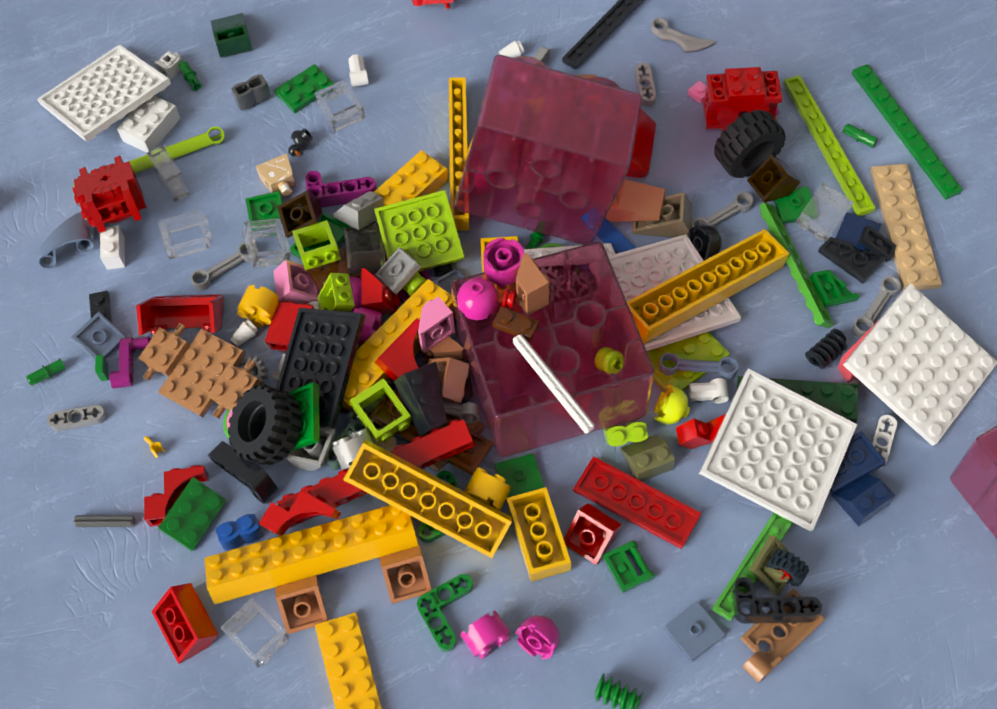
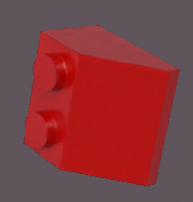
[361,268,400,315]
[564,503,622,565]

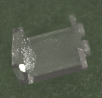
[795,182,854,242]

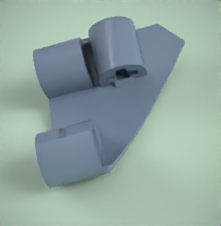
[38,212,93,269]

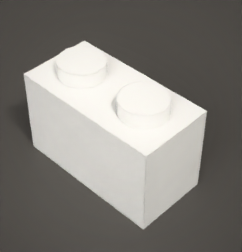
[100,225,125,270]

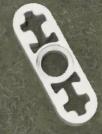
[872,415,897,469]

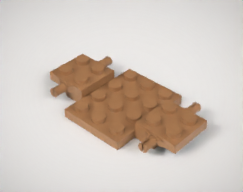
[138,323,261,419]

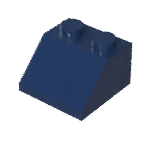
[831,475,895,526]

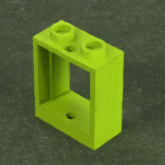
[292,220,341,271]
[317,273,355,312]
[350,378,412,444]

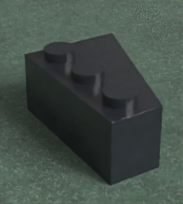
[394,361,447,436]

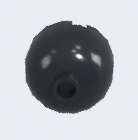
[687,224,722,261]

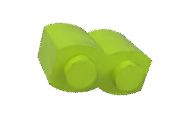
[603,420,648,446]

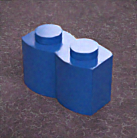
[215,514,264,550]

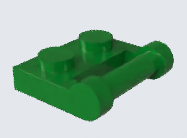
[602,540,656,593]

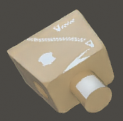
[255,154,296,196]

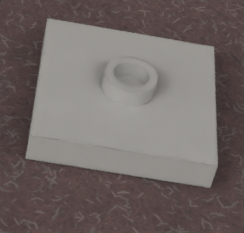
[375,247,421,294]

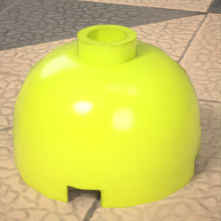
[653,384,690,425]

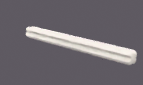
[513,334,595,433]

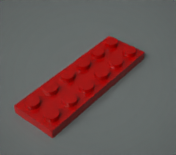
[573,456,701,550]

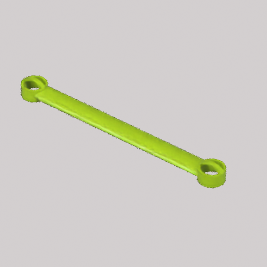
[74,126,225,187]

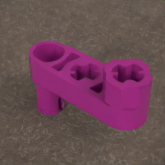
[109,336,151,389]

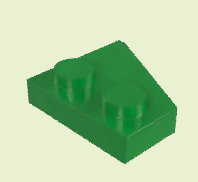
[810,270,860,307]

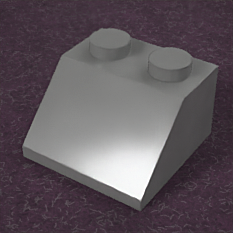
[333,191,384,230]
[286,427,336,471]

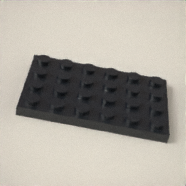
[276,308,366,429]

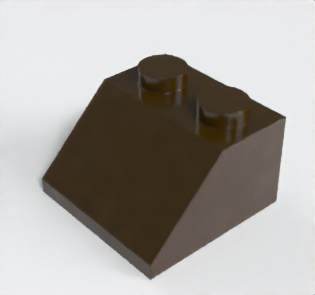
[747,154,801,202]
[277,191,323,238]

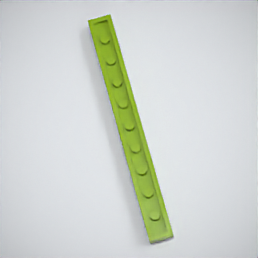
[783,75,875,216]

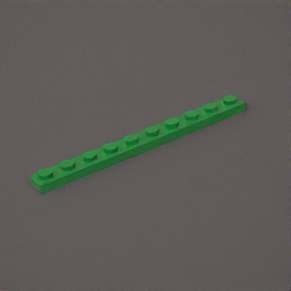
[852,64,963,200]

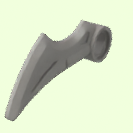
[651,18,715,52]

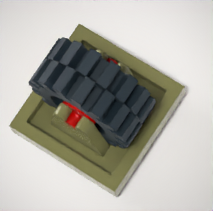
[749,535,809,596]

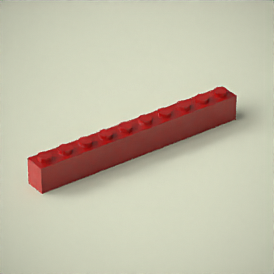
[277,419,476,527]

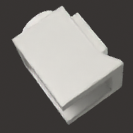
[154,51,182,80]

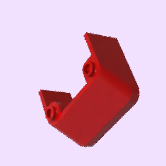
[596,100,656,178]
[136,294,224,335]

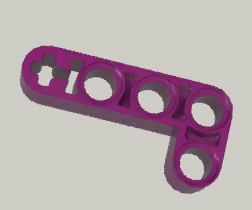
[305,171,377,208]

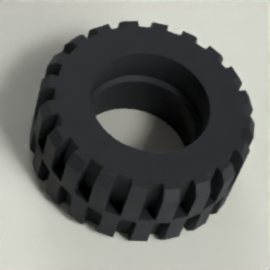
[714,110,786,178]
[228,385,302,465]

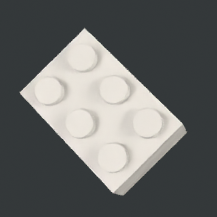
[117,96,181,154]

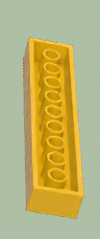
[619,229,790,344]
[204,505,418,604]

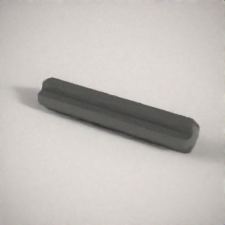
[74,515,135,527]

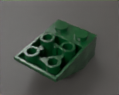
[211,13,253,58]

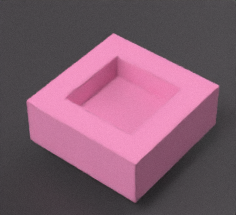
[687,80,707,103]

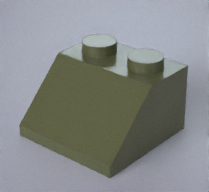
[620,434,675,482]

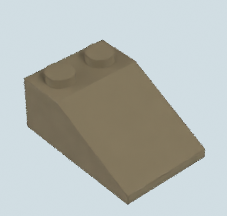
[632,192,692,237]

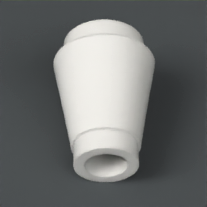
[498,41,524,61]
[230,320,258,347]

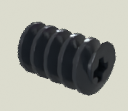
[805,329,848,369]

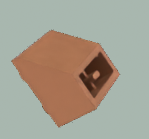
[516,253,550,316]

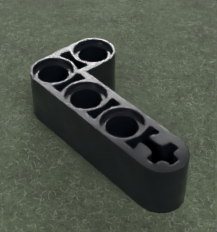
[208,441,279,504]
[732,577,822,624]

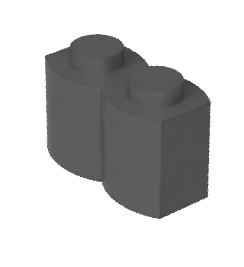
[231,74,271,110]

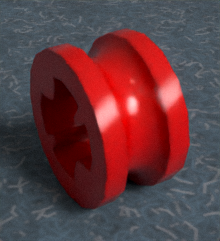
[502,289,517,309]

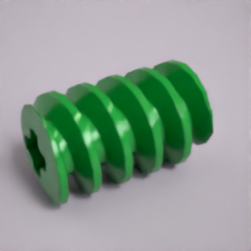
[595,673,644,709]

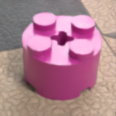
[483,238,524,287]
[353,305,383,346]
[461,610,511,660]

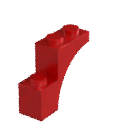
[676,414,726,450]
[144,465,209,527]
[259,490,341,536]

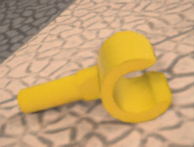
[144,436,165,458]

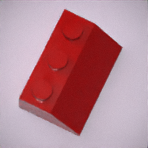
[151,583,219,664]

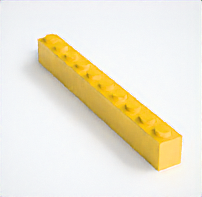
[449,77,470,231]

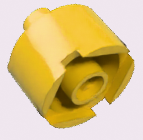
[237,285,281,328]
[464,467,511,510]

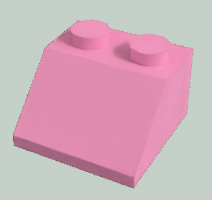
[273,260,320,305]
[418,296,455,353]

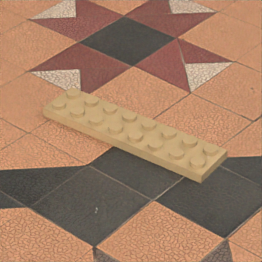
[870,164,942,290]

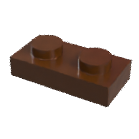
[493,306,539,342]

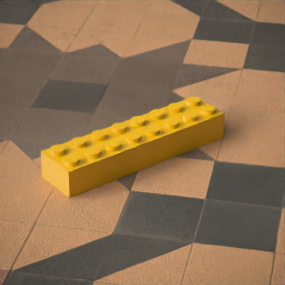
[342,279,458,411]
[343,439,512,558]

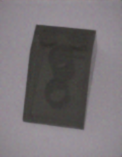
[343,226,385,275]

